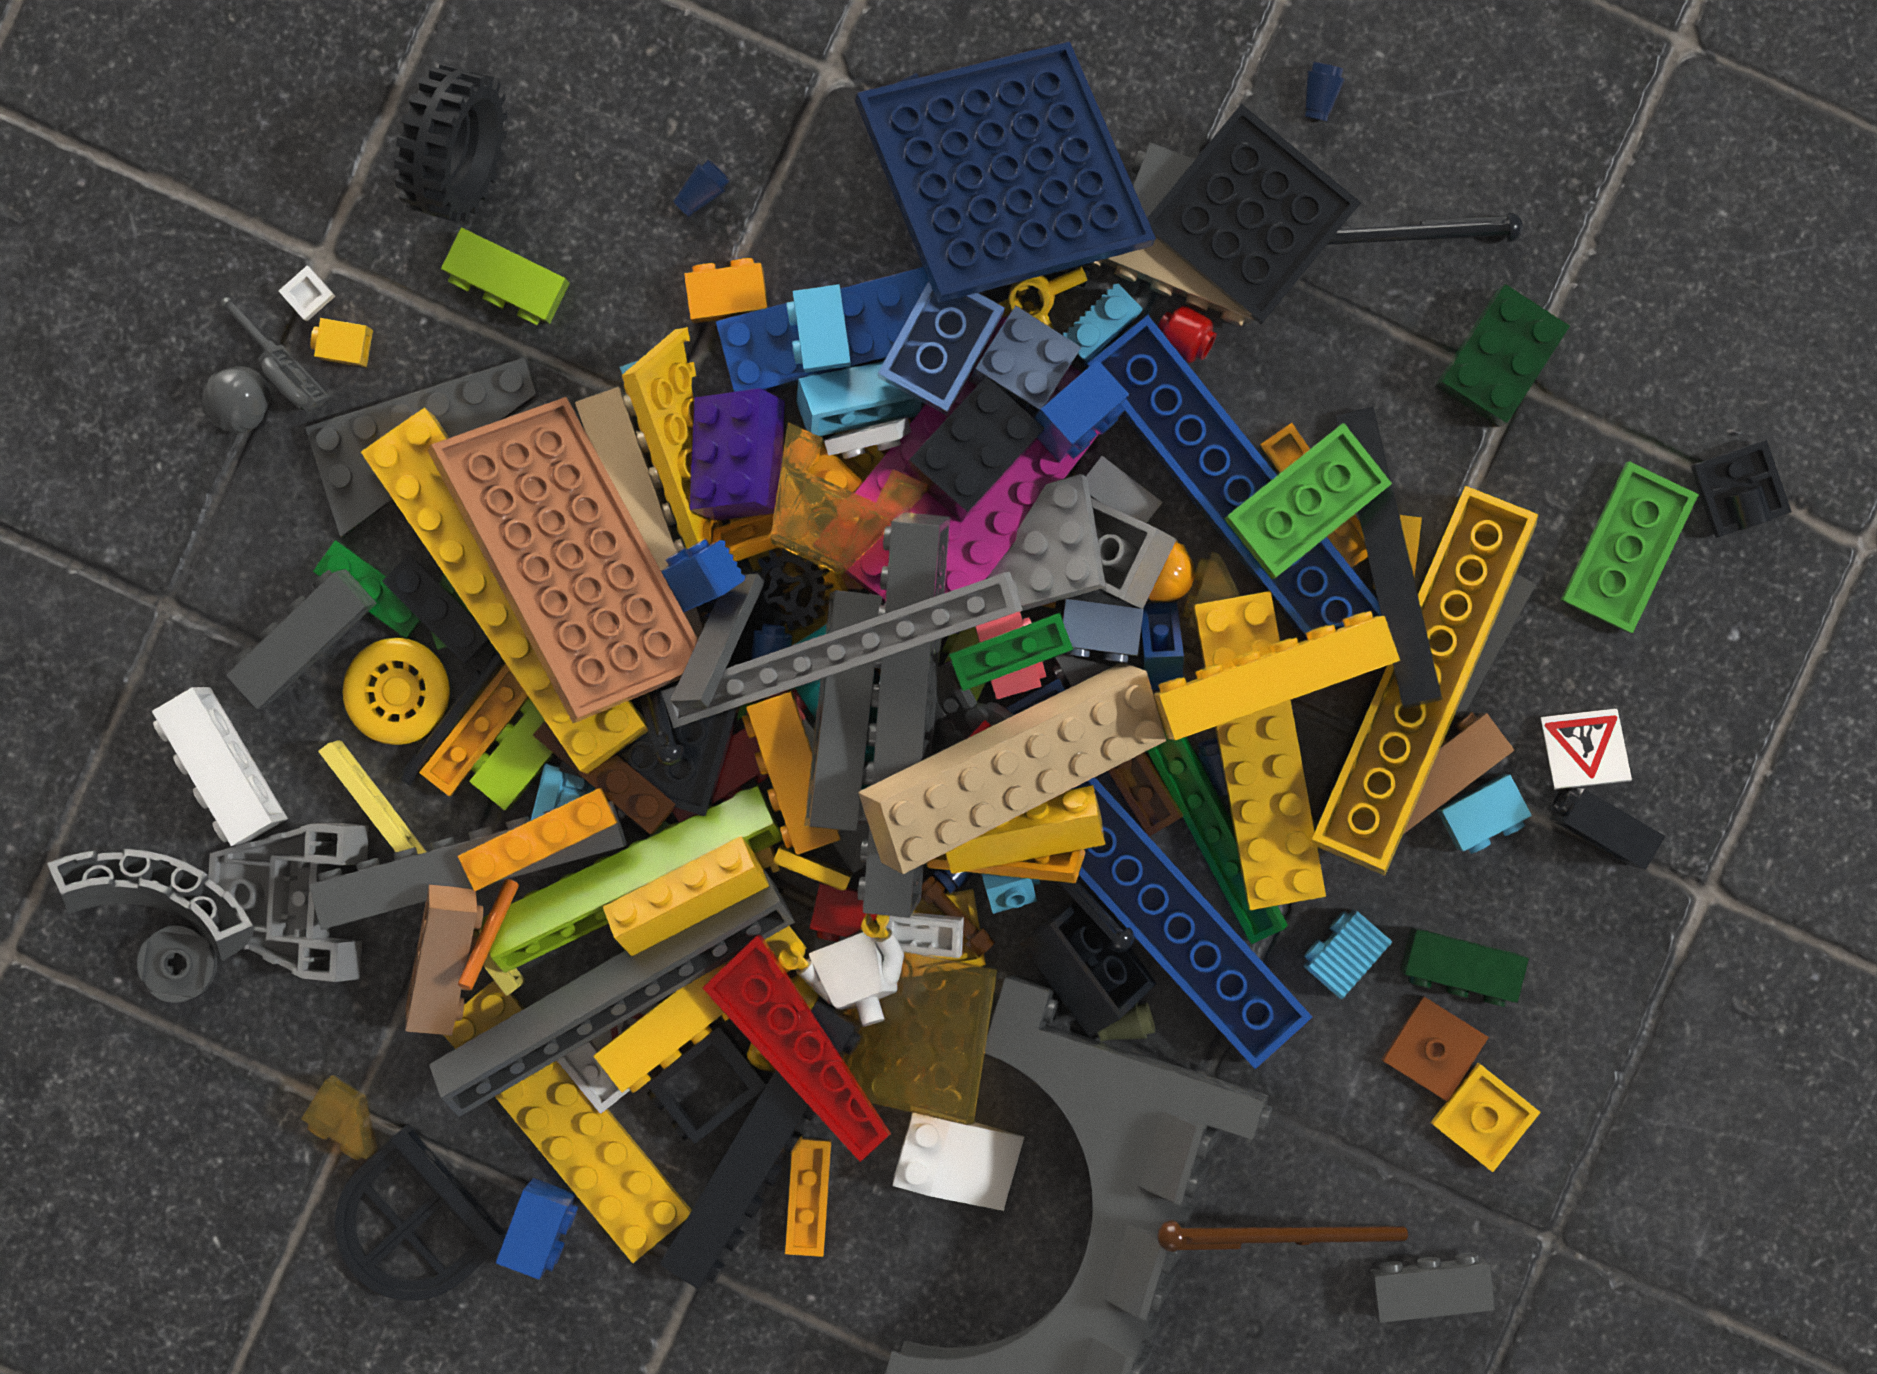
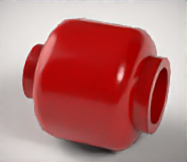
[1158,306,1217,363]

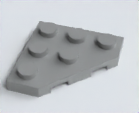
[988,474,1106,611]

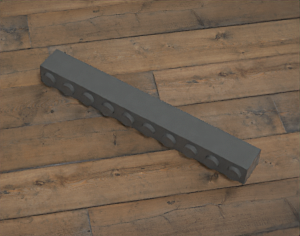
[429,870,795,1117]

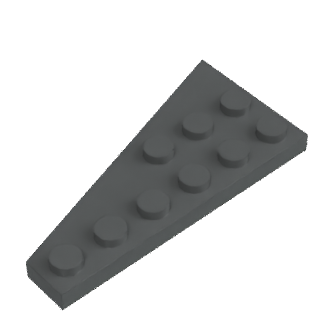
[305,357,538,537]

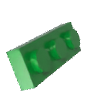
[313,540,421,639]
[949,613,1073,691]

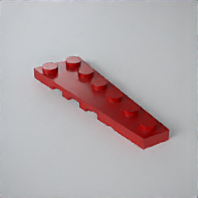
[702,935,891,1162]

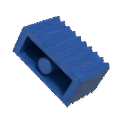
[661,539,745,612]

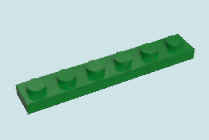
[1147,732,1288,945]

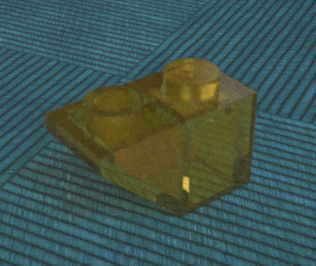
[1182,552,1241,630]
[301,1075,378,1160]

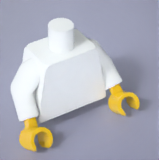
[779,913,904,1026]

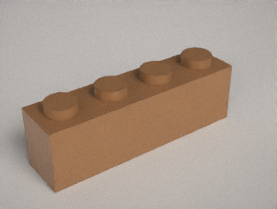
[1403,711,1514,834]
[405,884,483,1036]

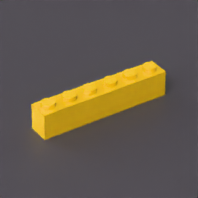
[593,926,807,1093]

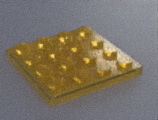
[843,951,997,1125]

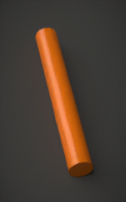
[457,879,519,990]

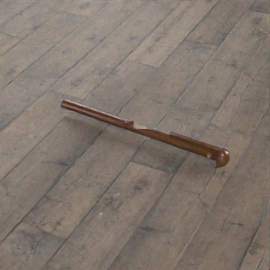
[1157,1220,1408,1252]

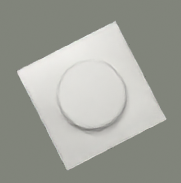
[279,266,335,321]

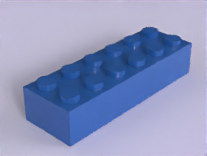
[716,267,929,393]

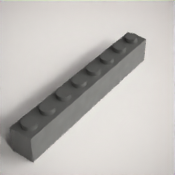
[309,801,627,930]

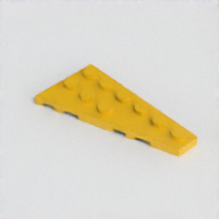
[622,327,723,549]

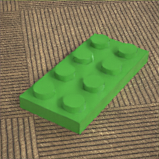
[1223,423,1392,580]
[1560,461,1699,634]

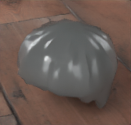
[202,366,271,434]

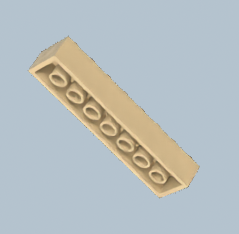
[858,662,1166,874]

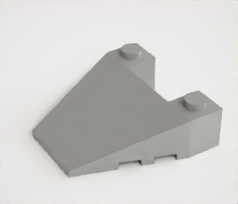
[208,823,369,982]

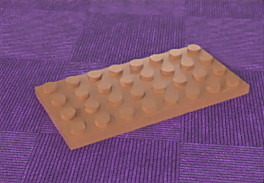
[428,397,698,724]

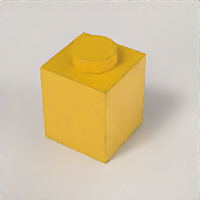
[310,318,373,368]

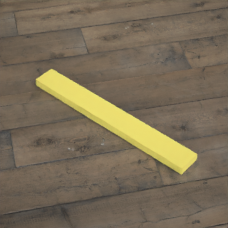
[318,740,525,996]

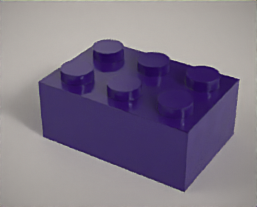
[690,388,785,521]

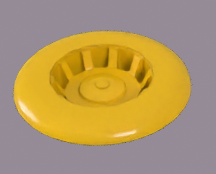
[342,638,450,745]

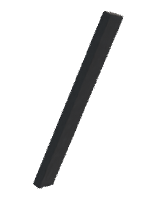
[1336,406,1443,709]

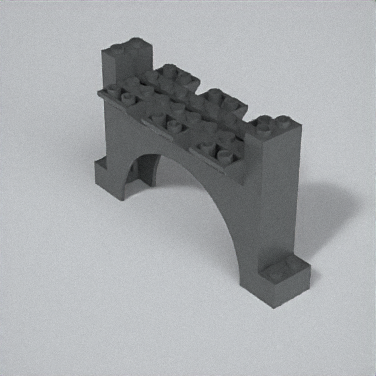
[885,974,1273,1374]

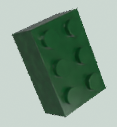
[1435,284,1570,427]

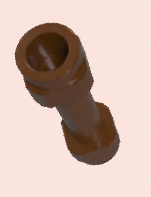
[921,875,995,958]

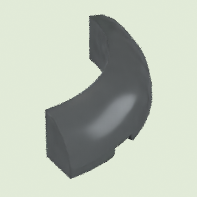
[47,849,254,961]

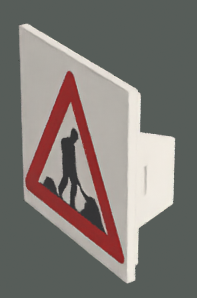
[1541,709,1632,790]

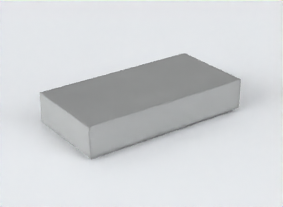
[1086,456,1163,523]

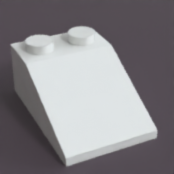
[893,1105,1024,1211]

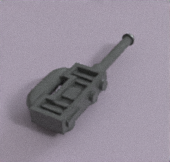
[220,297,330,412]

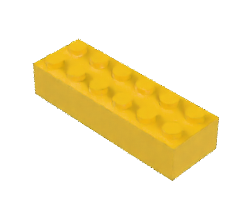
[1153,611,1400,740]

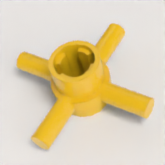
[997,267,1087,329]

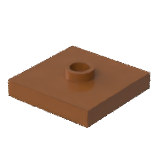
[1381,995,1489,1102]

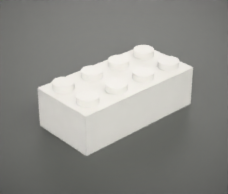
[152,687,288,846]

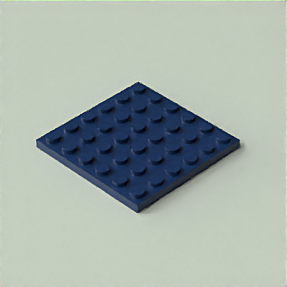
[855,41,1156,303]

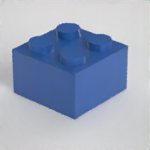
[1034,360,1130,463]
[496,1178,578,1280]

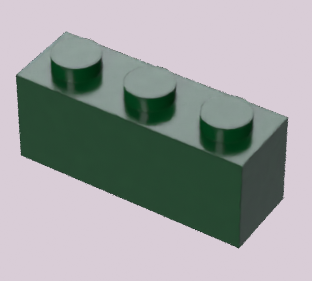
[1400,927,1529,1007]

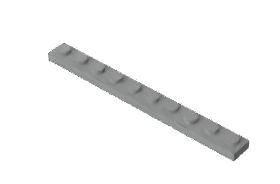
[661,571,1023,728]

